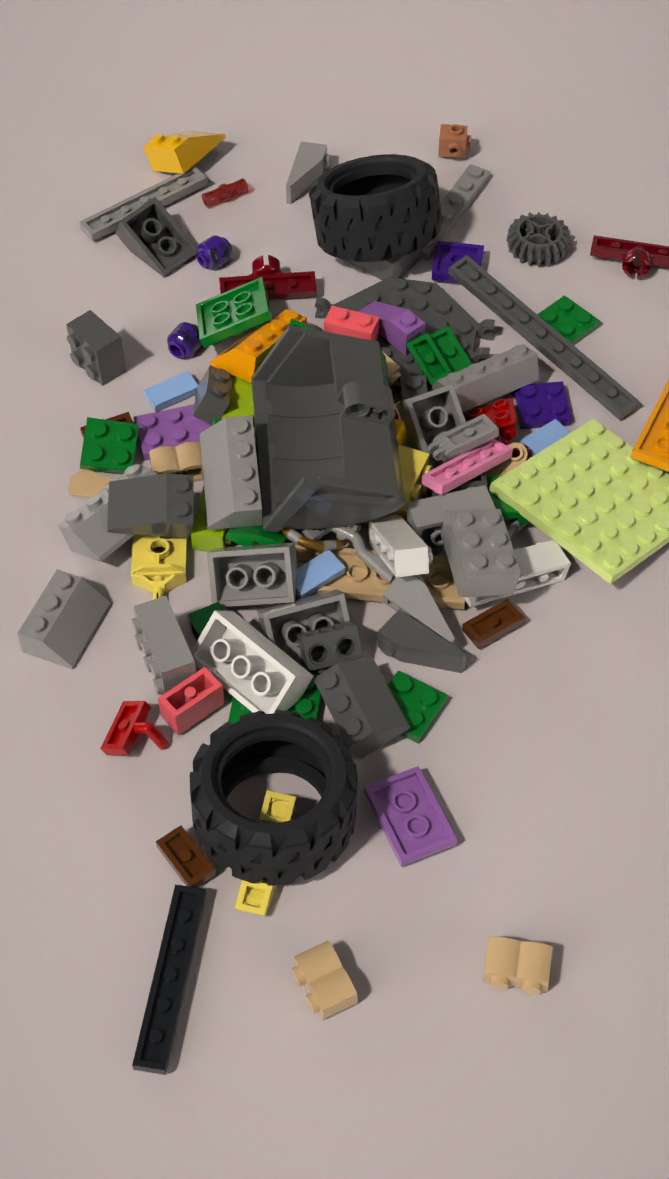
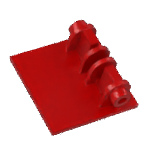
[465,398,517,440]

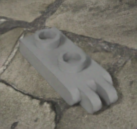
[427,414,499,461]

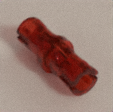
[202,178,249,208]

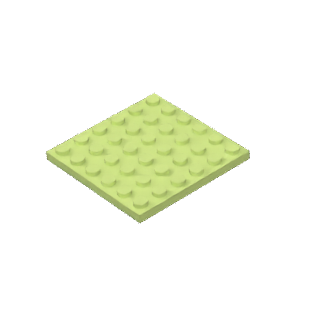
[489,419,669,584]

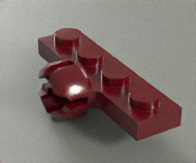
[590,235,669,278]
[219,255,317,300]

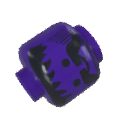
[197,235,232,271]
[167,322,202,359]

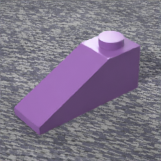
[358,301,425,356]

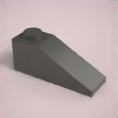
[378,609,467,673]

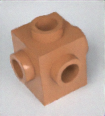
[438,124,471,158]

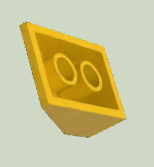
[143,131,226,174]

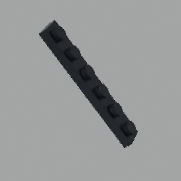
[132,884,207,1075]

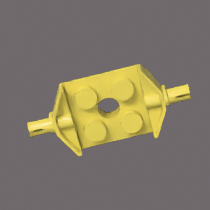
[131,534,187,600]

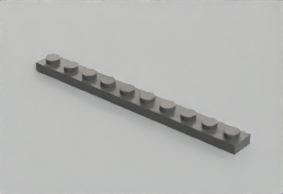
[449,255,639,420]

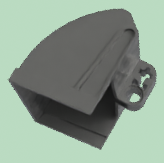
[251,325,405,532]

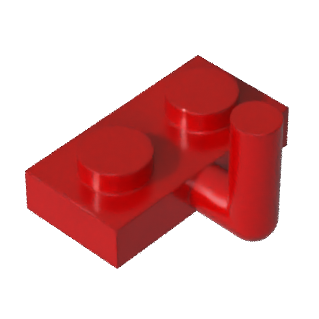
[100,701,169,755]

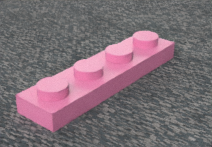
[422,439,513,495]

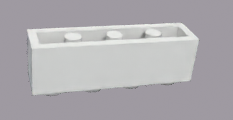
[368,515,433,577]
[464,540,571,607]

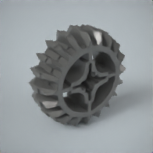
[507,212,571,267]

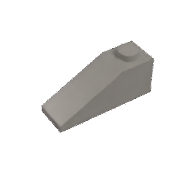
[286,141,331,204]
[383,575,455,645]

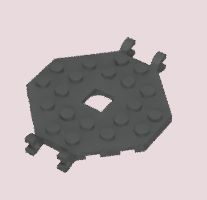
[309,277,495,392]

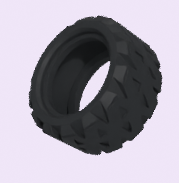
[309,154,443,262]
[189,710,358,886]

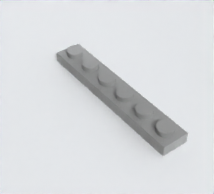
[420,164,490,261]
[79,166,208,241]

